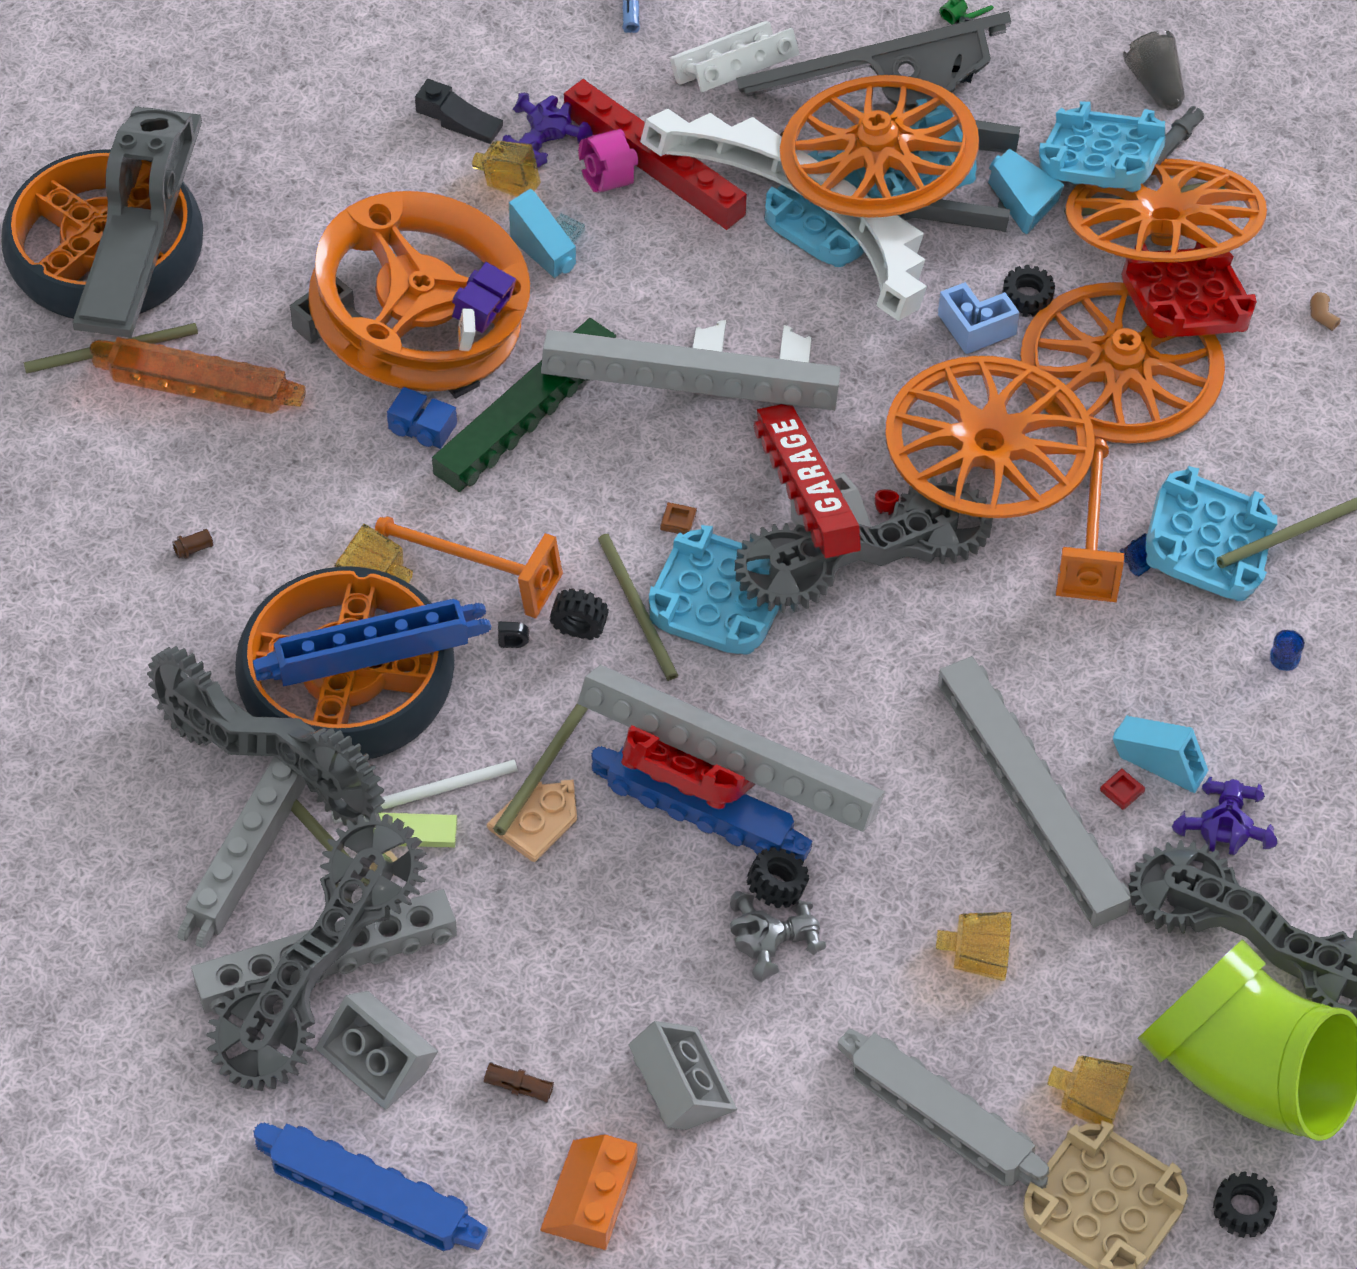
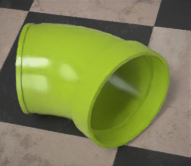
[1137,939,1357,1141]

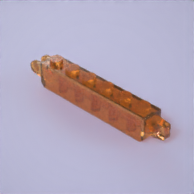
[90,337,306,414]

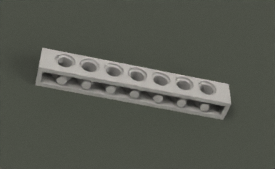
[191,889,457,1014]

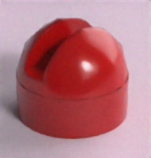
[874,489,899,515]

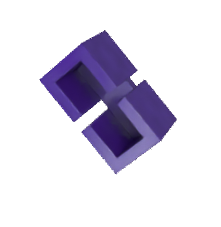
[452,262,516,334]

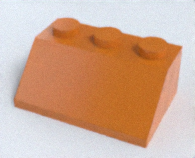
[540,1134,638,1250]

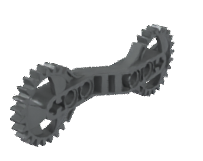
[734,477,993,613]
[147,646,385,826]
[206,812,428,1091]
[1128,840,1357,1018]

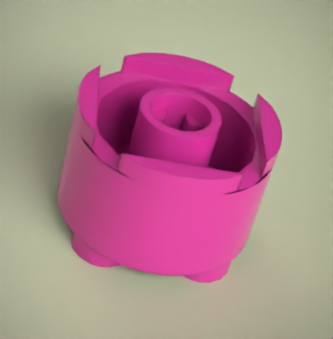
[578,129,638,193]

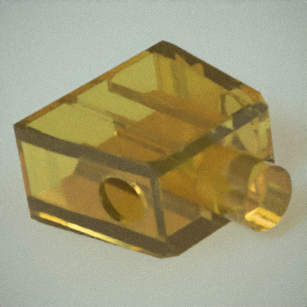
[472,141,541,197]
[334,523,413,583]
[936,912,1012,981]
[1047,1055,1132,1124]

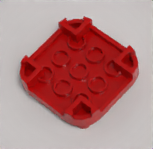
[1121,242,1257,338]
[621,725,755,809]

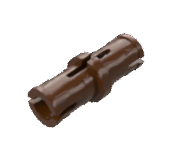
[484,1062,554,1103]

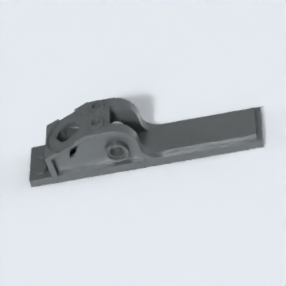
[736,11,1011,108]
[72,106,202,338]

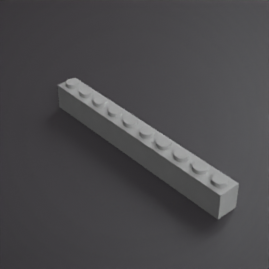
[541,330,841,411]
[938,656,1131,928]
[577,664,885,832]

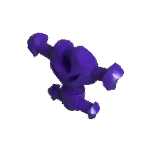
[500,92,593,168]
[1172,777,1278,855]

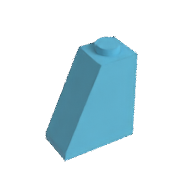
[988,149,1064,234]
[509,188,576,278]
[1113,715,1209,793]

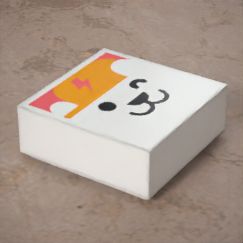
[458,309,475,351]

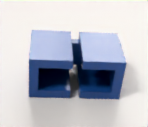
[387,387,457,449]

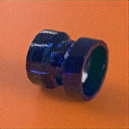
[1270,629,1305,671]

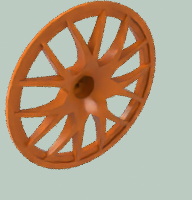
[780,75,979,218]
[1066,159,1267,262]
[1020,282,1225,444]
[885,356,1095,518]

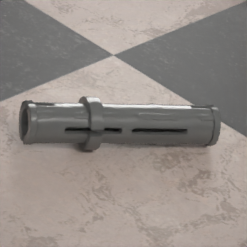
[1156,106,1204,166]

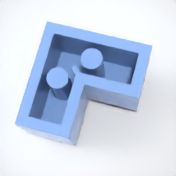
[938,282,1020,354]

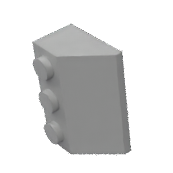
[315,991,438,1110]
[628,1021,738,1130]

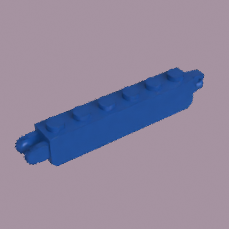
[253,599,492,687]
[591,746,813,862]
[253,1122,488,1251]

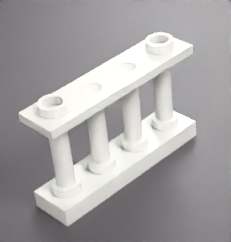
[669,21,800,92]

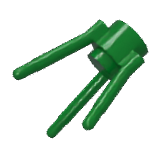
[939,0,994,25]

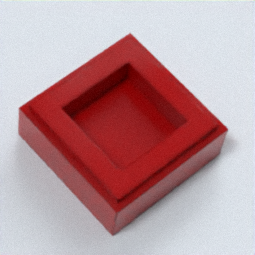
[1100,768,1145,810]

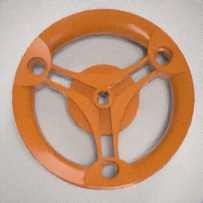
[308,191,530,392]

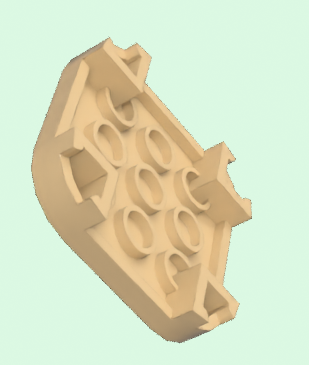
[1023,1120,1188,1269]

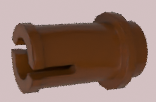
[172,529,214,559]

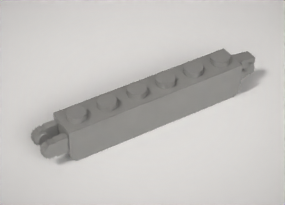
[177,756,306,948]
[838,1028,1049,1189]

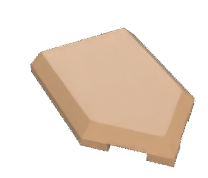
[487,779,577,862]

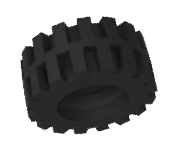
[1002,265,1055,317]
[549,589,609,640]
[746,847,809,908]
[1213,1171,1278,1238]

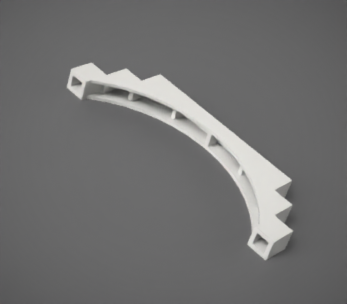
[640,109,927,321]

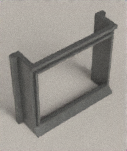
[905,120,1020,232]

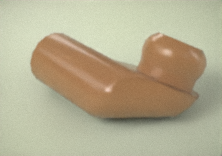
[1310,292,1341,331]

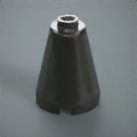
[1123,31,1185,110]

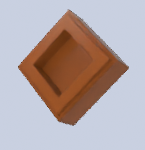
[660,502,697,535]

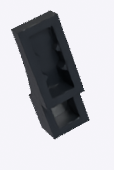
[415,78,503,144]

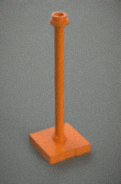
[1056,438,1124,603]
[375,516,563,619]

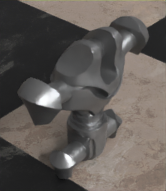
[730,891,826,982]

